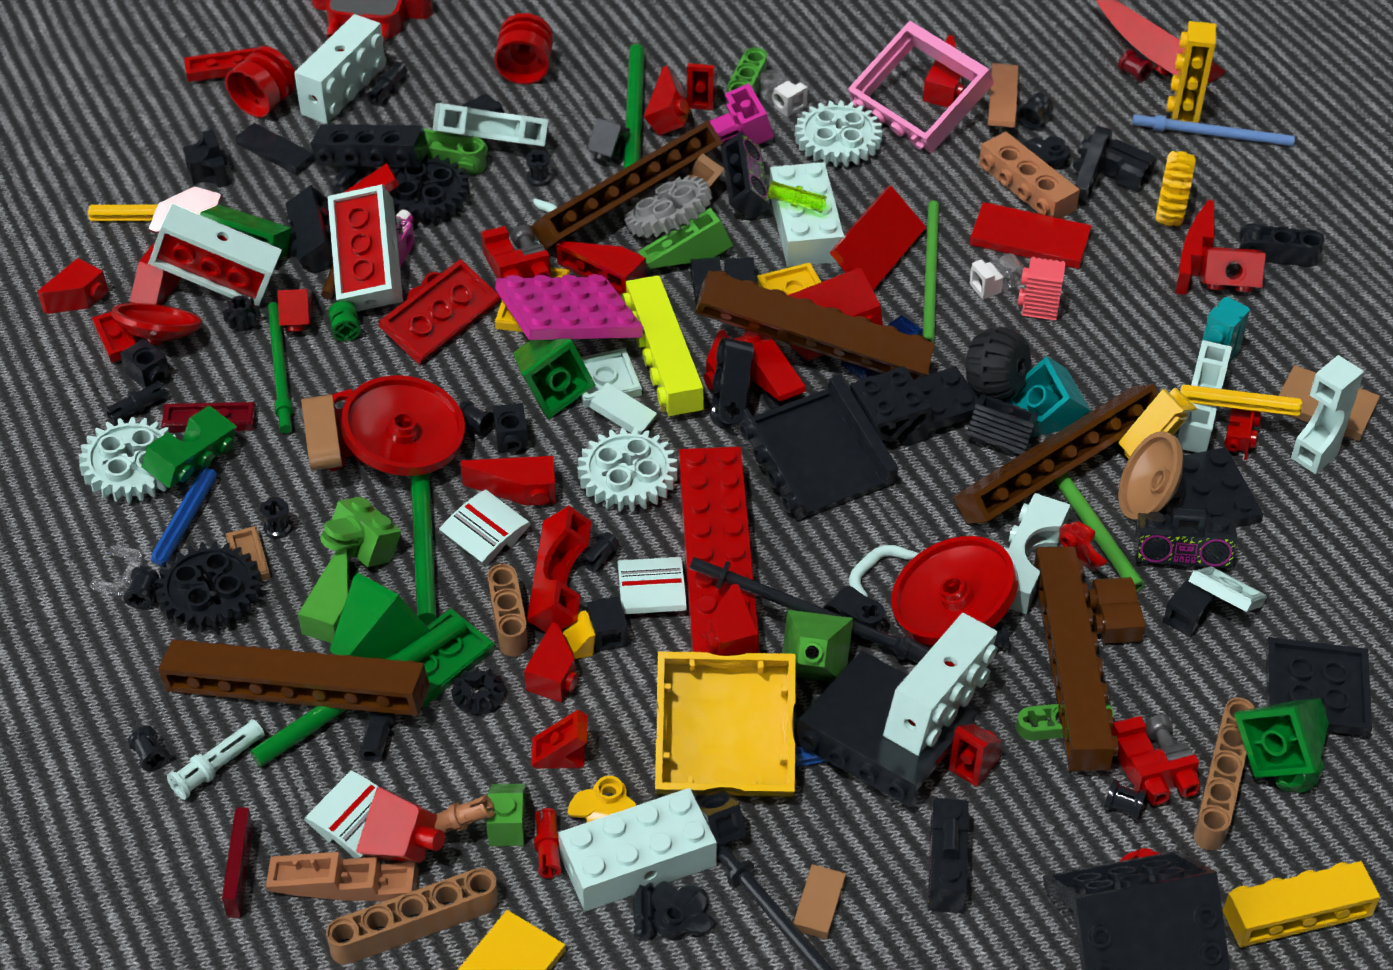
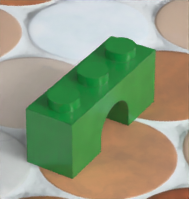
[141,405,237,489]

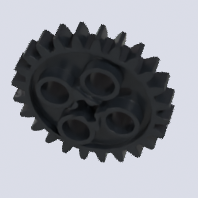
[389,154,470,224]
[155,541,262,632]

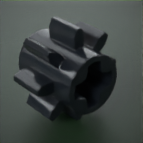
[222,296,261,332]

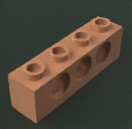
[979,132,1080,219]

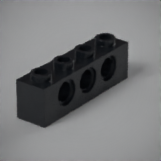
[310,124,429,168]

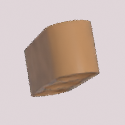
[301,394,342,471]
[488,564,528,657]

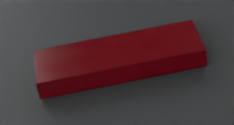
[161,402,256,433]
[222,808,254,918]

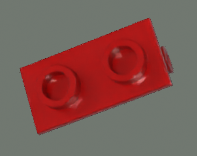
[1224,408,1262,460]

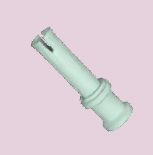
[167,719,265,800]

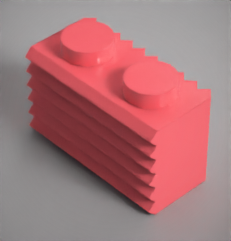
[1018,257,1065,320]

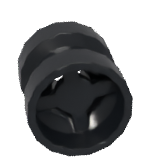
[1017,93,1054,130]

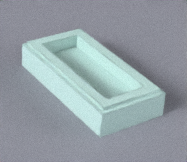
[589,383,657,435]

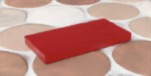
[829,185,926,290]
[969,202,1092,269]
[378,259,501,365]

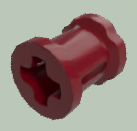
[1118,50,1153,83]

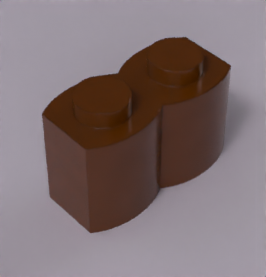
[1087,577,1145,644]

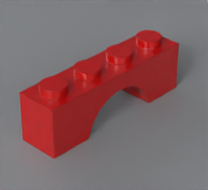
[527,505,592,633]

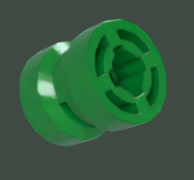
[328,301,361,342]

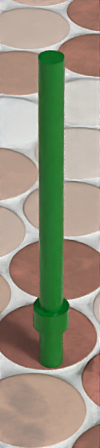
[268,302,293,434]

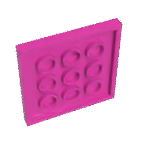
[495,274,643,340]

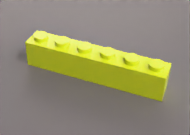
[622,275,704,416]

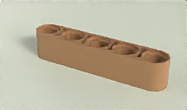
[1194,698,1255,851]
[326,868,499,964]

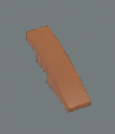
[988,63,1018,128]
[266,852,419,901]

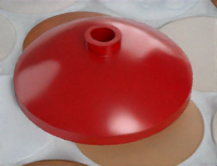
[111,303,202,345]

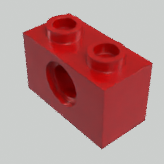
[1199,246,1266,292]

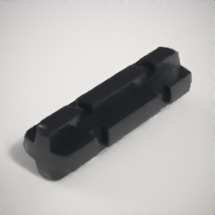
[633,883,655,941]

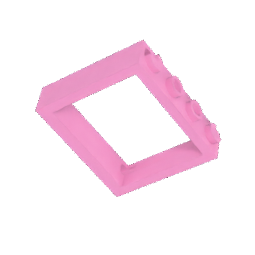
[848,21,994,154]

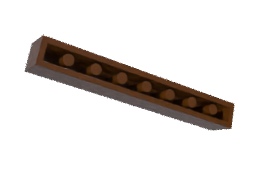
[530,120,723,250]
[695,270,935,379]
[953,383,1158,524]
[1034,546,1118,771]
[158,640,430,716]

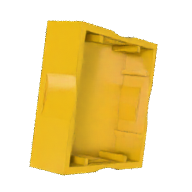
[655,652,795,797]

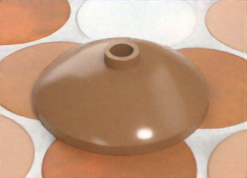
[1118,431,1184,521]

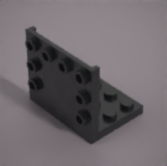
[1043,851,1230,970]

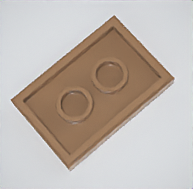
[1279,365,1380,441]

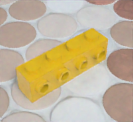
[1166,21,1216,123]
[1223,861,1380,947]

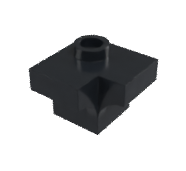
[183,129,228,188]

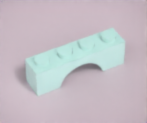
[432,103,548,147]
[1178,340,1232,453]
[1291,355,1364,474]
[1004,493,1070,614]

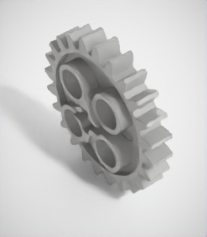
[624,175,713,238]

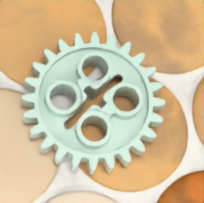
[795,101,882,167]
[79,417,176,503]
[578,428,678,512]

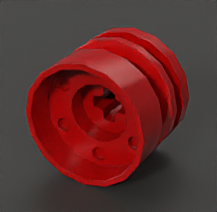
[494,13,554,84]
[225,46,296,118]

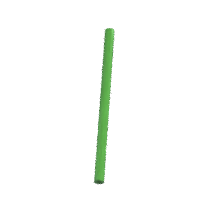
[923,200,939,343]

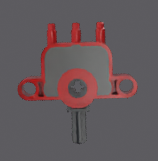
[311,0,433,43]

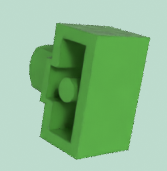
[320,497,402,567]

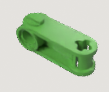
[424,128,488,175]

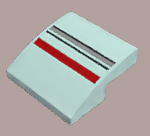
[439,489,531,567]
[618,557,686,614]
[304,771,378,858]

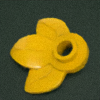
[568,776,636,822]

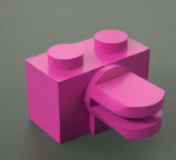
[709,83,774,145]

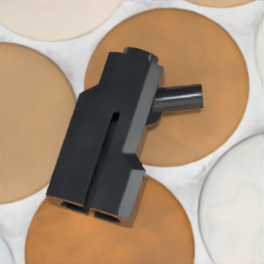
[1073,134,1158,192]

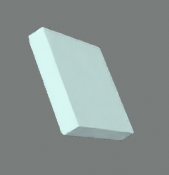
[580,348,642,408]
[1189,566,1267,612]

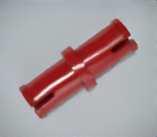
[534,808,561,879]

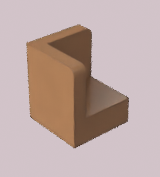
[689,153,724,191]

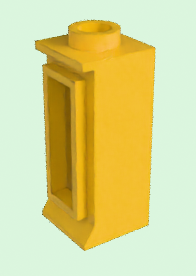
[1118,388,1197,459]

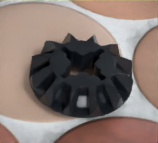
[451,667,505,714]

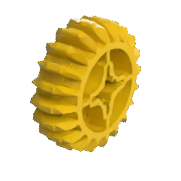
[1155,151,1196,226]

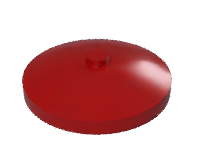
[341,375,465,476]
[891,536,1018,646]

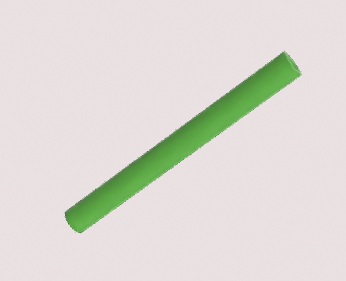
[1053,472,1145,592]

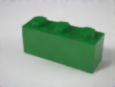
[200,205,291,259]

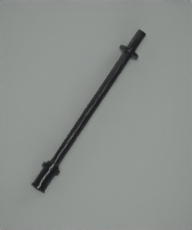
[689,557,931,663]
[716,844,834,970]

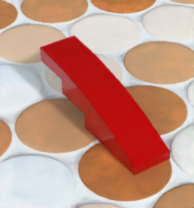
[1175,200,1214,295]

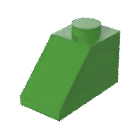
[486,784,526,846]

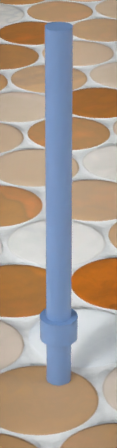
[1132,114,1295,147]

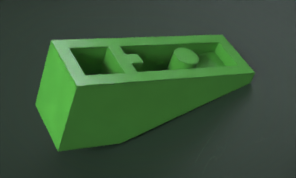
[638,208,733,269]
[298,549,350,643]

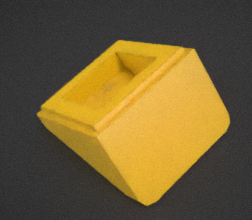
[563,611,595,659]

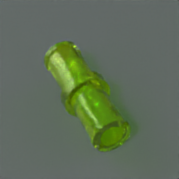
[768,180,827,213]

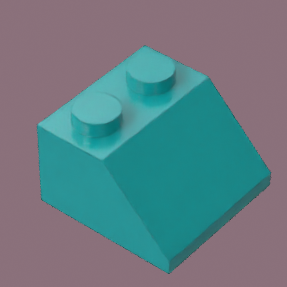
[1006,356,1090,437]

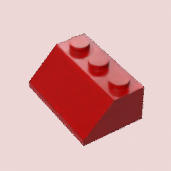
[787,268,883,361]

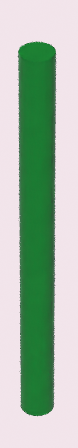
[624,44,645,169]
[411,473,437,625]
[250,614,466,767]

